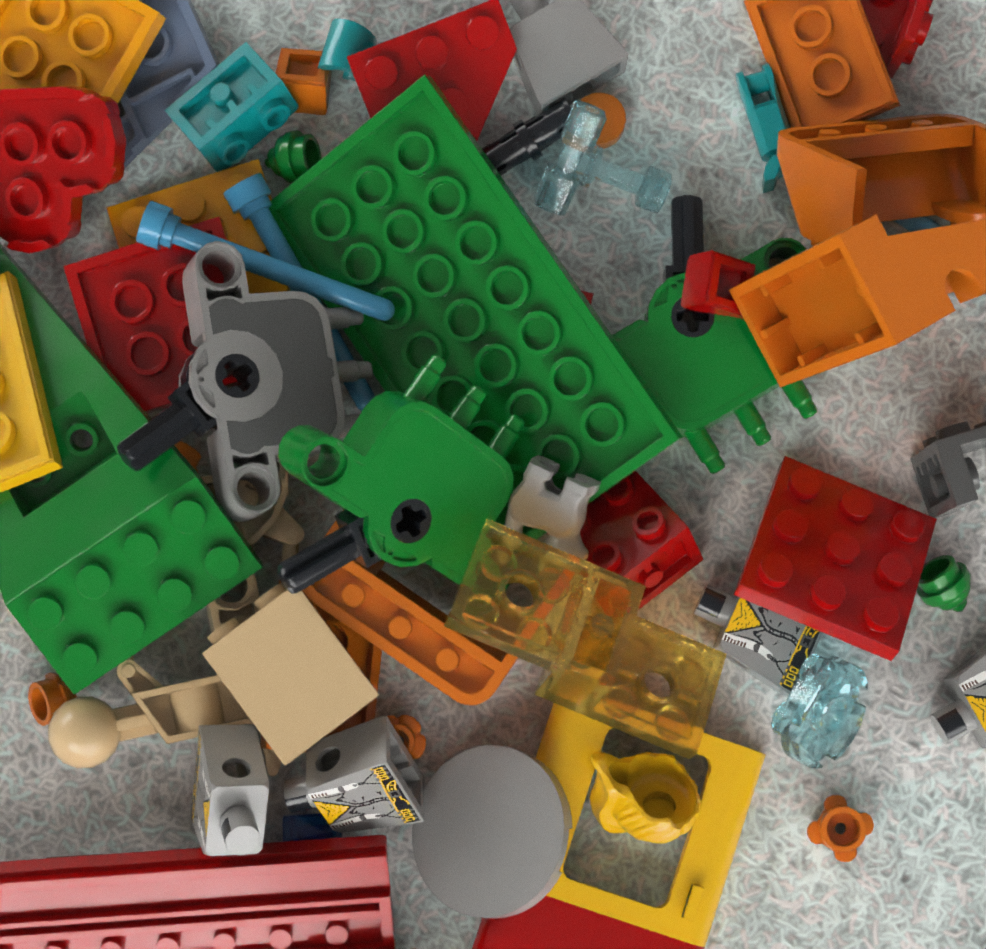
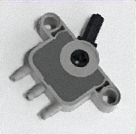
[117,241,373,522]

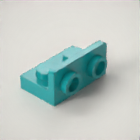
[164,42,299,172]

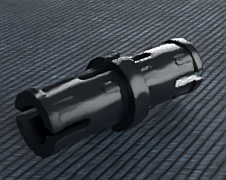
[482,97,582,176]

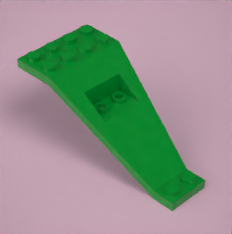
[0,243,263,695]

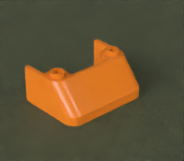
[777,114,986,246]
[303,509,575,705]

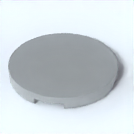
[412,745,573,919]

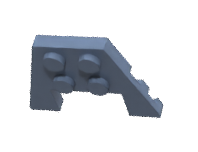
[120,0,219,169]

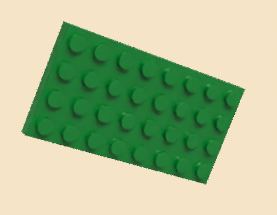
[269,75,683,560]

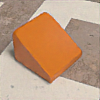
[275,48,332,115]

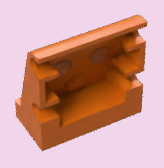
[729,214,986,388]

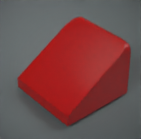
[681,250,755,319]

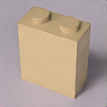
[202,583,380,766]

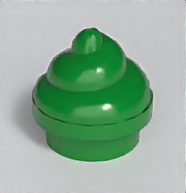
[264,130,322,184]
[917,555,971,612]

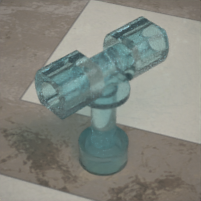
[534,100,672,216]

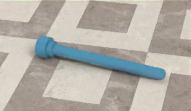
[223,173,375,411]
[136,201,395,321]

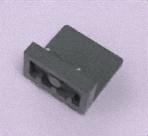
[910,421,986,518]

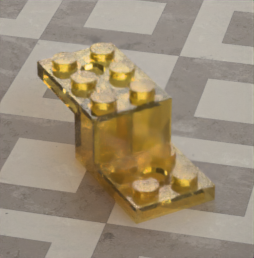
[444,519,727,760]

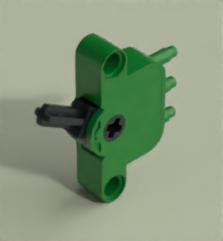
[612,195,817,474]
[277,354,525,600]

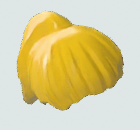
[589,751,702,844]

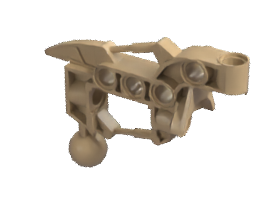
[48,462,304,776]

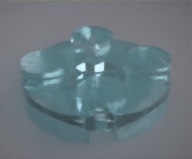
[771,654,868,769]

